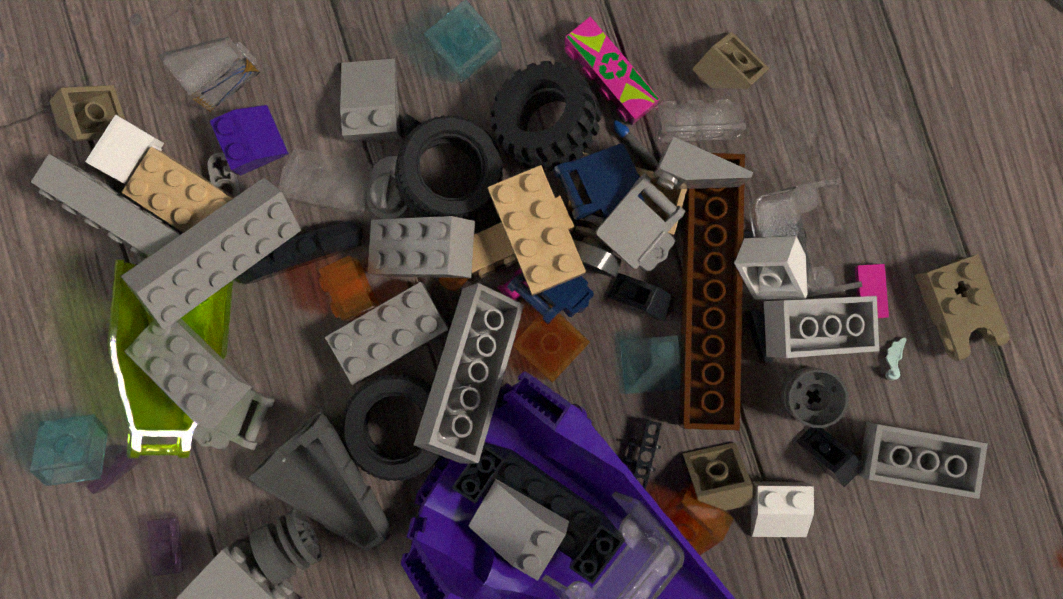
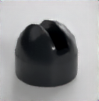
[400,113,421,136]

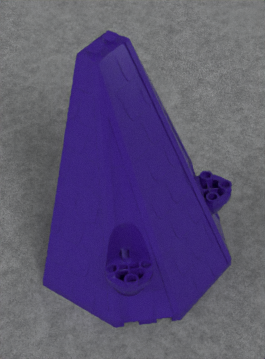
[401,371,735,599]

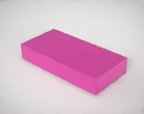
[855,264,889,318]

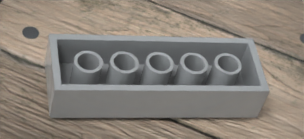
[31,154,183,258]
[121,178,301,330]
[414,283,524,464]

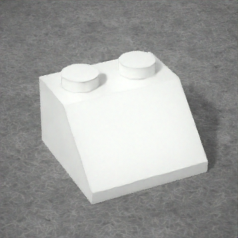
[85,115,164,185]
[734,236,807,299]
[751,481,814,537]

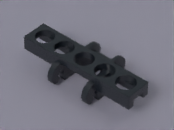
[622,419,662,490]

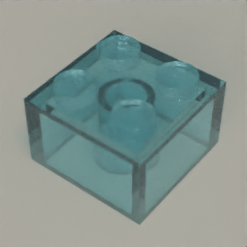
[424,0,502,83]
[30,414,108,486]

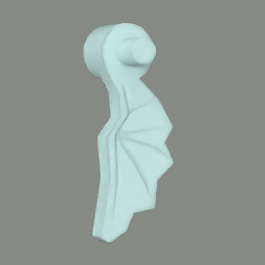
[885,338,907,381]

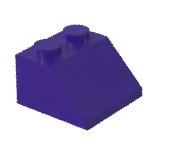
[210,105,289,176]

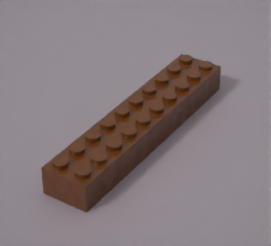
[679,153,745,431]

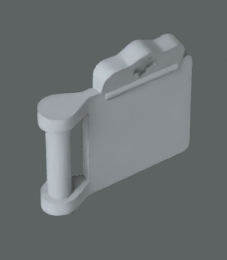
[595,174,685,271]
[186,389,275,450]

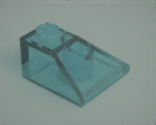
[620,335,681,394]

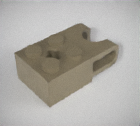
[915,254,1010,362]

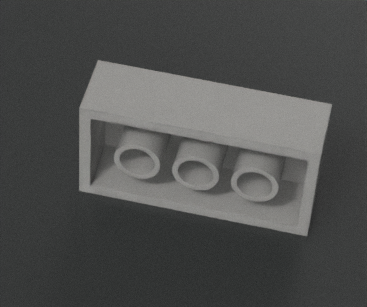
[368,216,475,278]
[325,282,450,385]
[764,296,879,358]
[124,318,251,430]
[858,422,988,499]

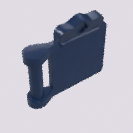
[552,143,644,220]
[507,272,594,324]

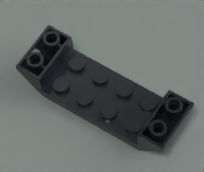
[452,442,625,584]

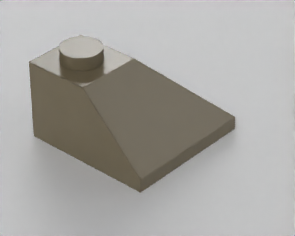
[692,32,769,89]
[49,85,125,141]
[683,442,752,511]

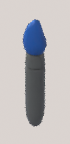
[613,120,658,171]

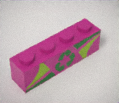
[564,16,660,125]

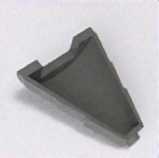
[249,412,391,551]

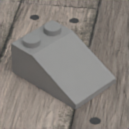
[340,59,401,142]
[652,136,753,190]
[469,479,569,581]

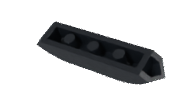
[236,220,363,285]

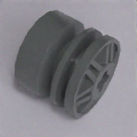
[573,215,622,278]
[781,367,848,428]
[250,509,322,585]

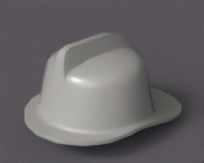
[367,156,407,219]

